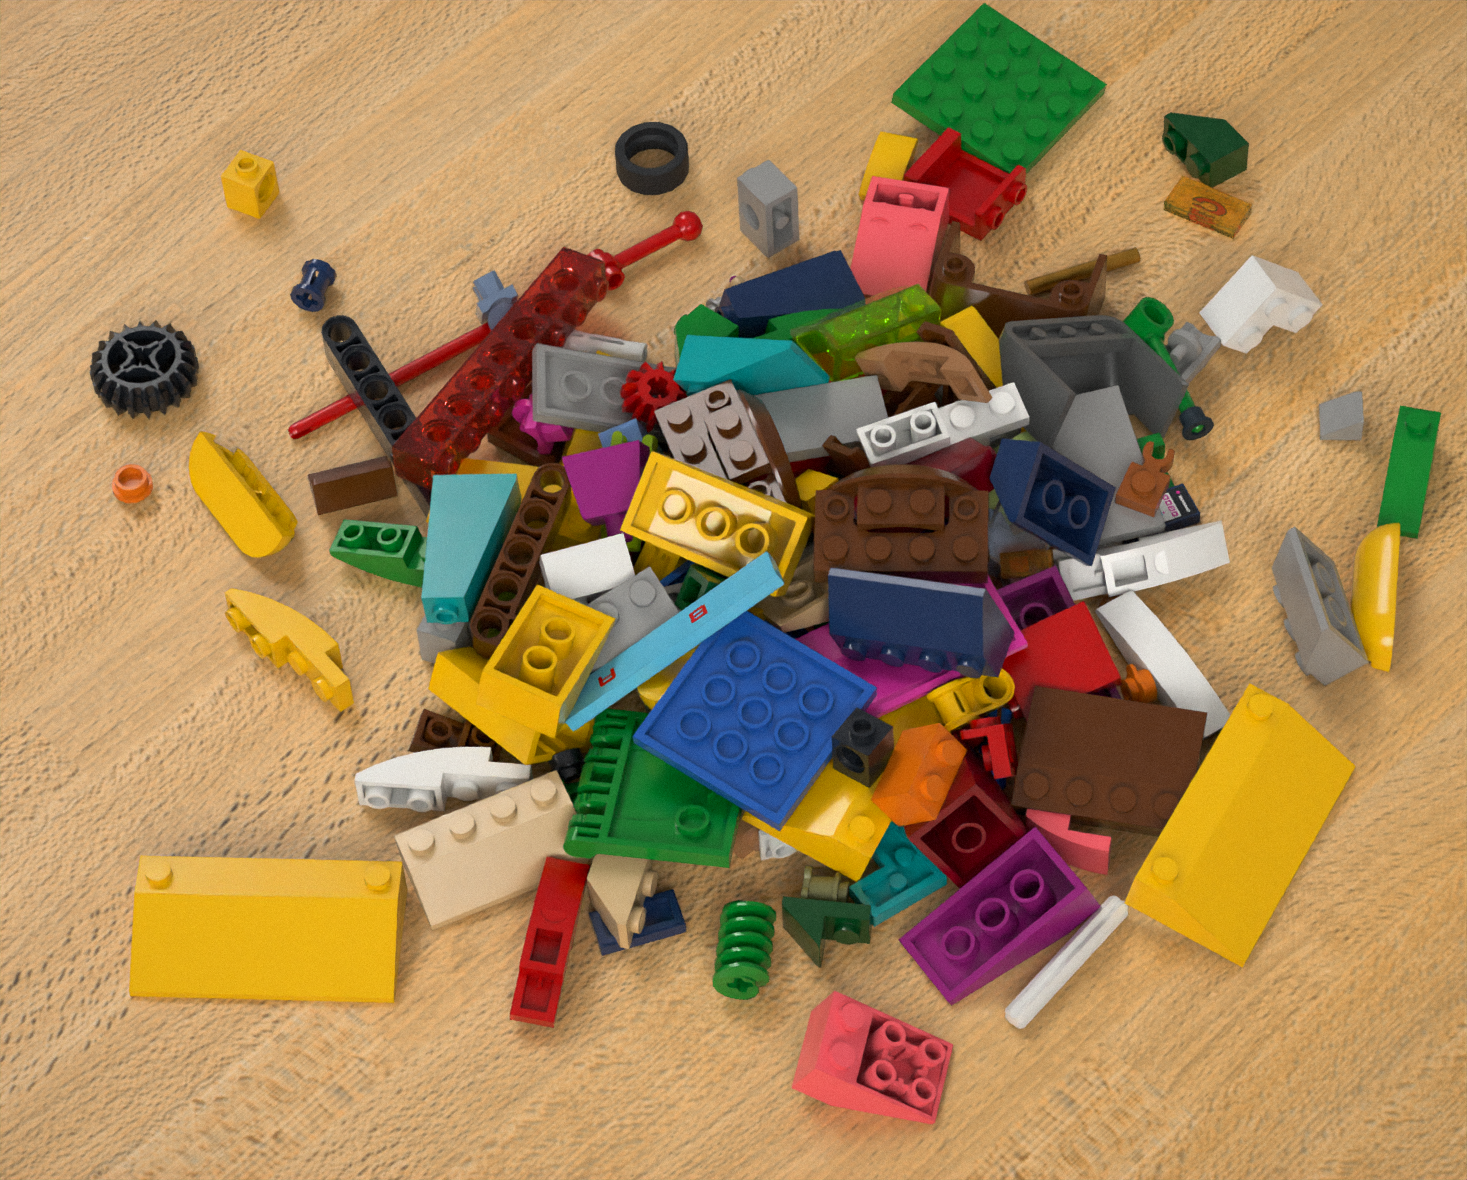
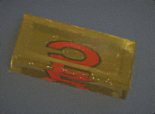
[1164,175,1252,239]

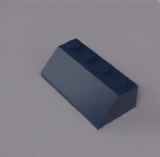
[828,568,1015,678]

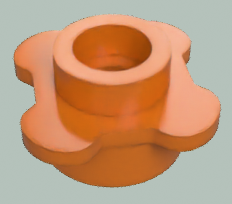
[1120,664,1157,703]

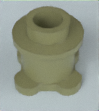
[801,866,850,903]

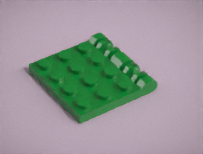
[563,709,742,868]

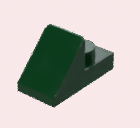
[782,896,872,968]

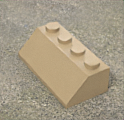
[394,770,594,931]

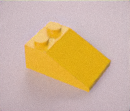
[476,584,615,739]

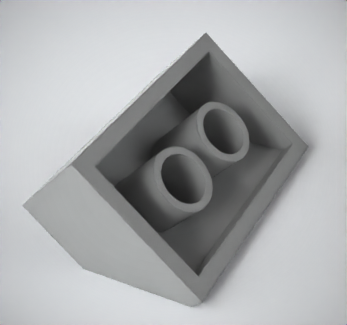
[1272,527,1369,686]

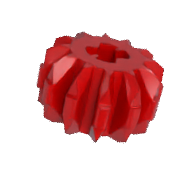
[620,361,688,432]

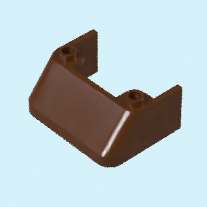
[925,221,1107,339]

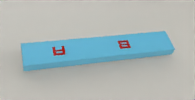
[565,551,784,731]

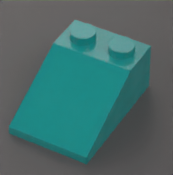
[673,335,830,397]

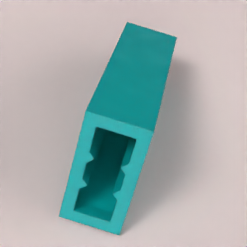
[421,473,522,624]

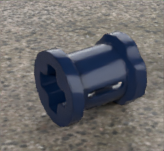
[290,259,337,312]

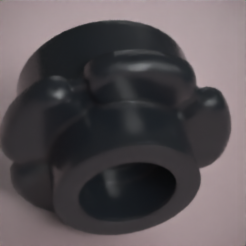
[548,748,586,782]

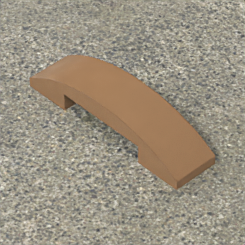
[855,342,993,403]

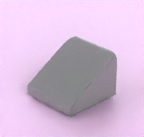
[1319,391,1364,440]

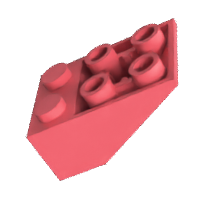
[850,176,949,308]
[791,991,953,1124]

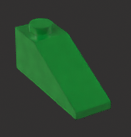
[1377,406,1441,539]

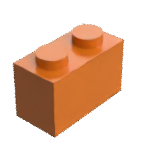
[871,723,967,827]

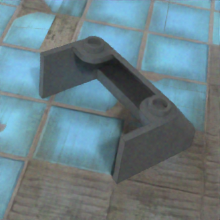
[999,315,1189,448]

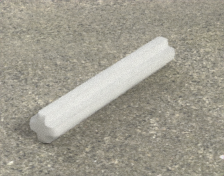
[1005,895,1128,1029]

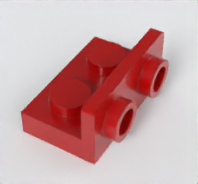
[960,716,1018,779]

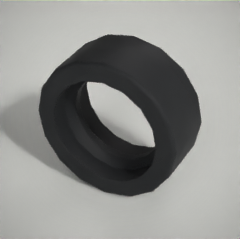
[615,122,689,195]

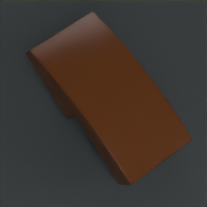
[408,709,502,762]

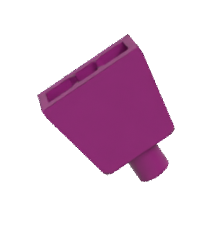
[562,440,650,543]

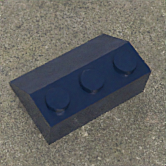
[990,438,1116,566]

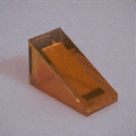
[1000,550,1054,579]

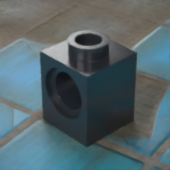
[831,707,894,788]

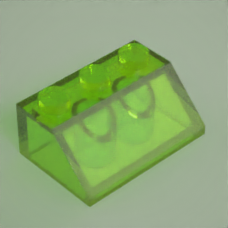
[790,284,941,382]

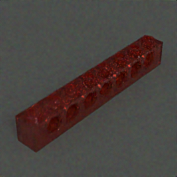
[392,247,609,490]

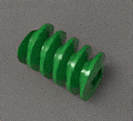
[712,900,777,1000]

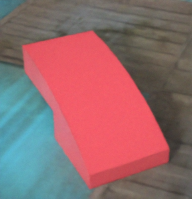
[1025,809,1111,875]

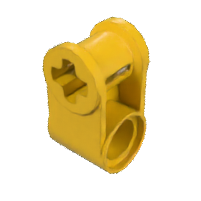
[926,669,1015,733]

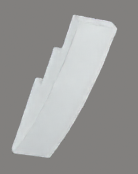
[1095,590,1230,740]

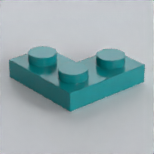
[849,821,947,927]

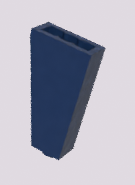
[715,250,869,339]

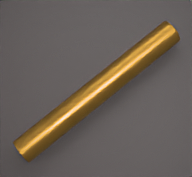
[1024,247,1141,296]

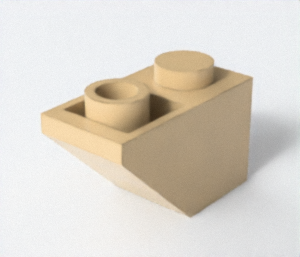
[587,854,658,949]

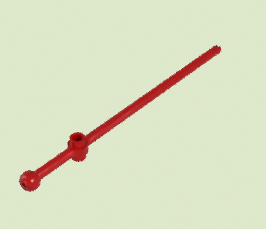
[288,210,703,439]

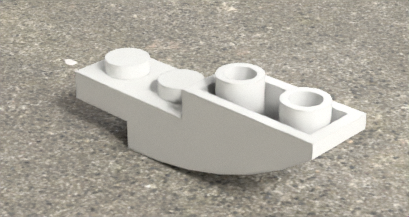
[856,382,1029,467]
[1057,521,1230,601]
[355,747,533,812]

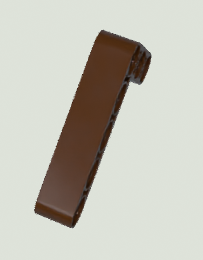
[470,463,572,660]

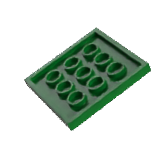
[891,3,1107,174]

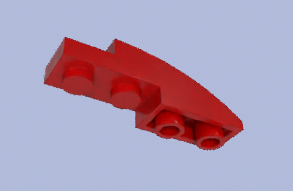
[510,857,590,1028]

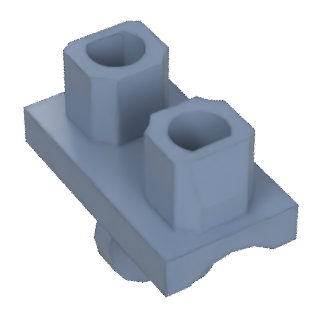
[473,270,523,338]

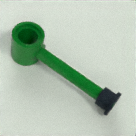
[1123,297,1214,440]

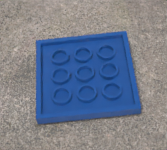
[633,611,877,831]

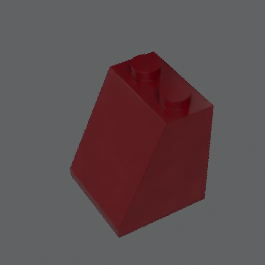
[903,731,1028,889]

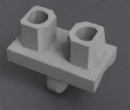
[1165,322,1221,384]

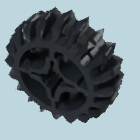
[90,320,199,419]

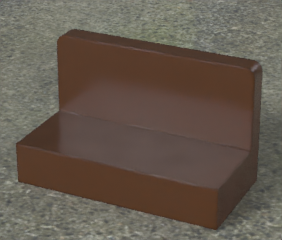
[308,456,398,515]

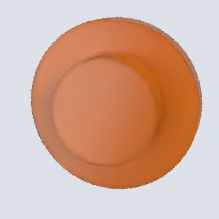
[112,464,153,503]

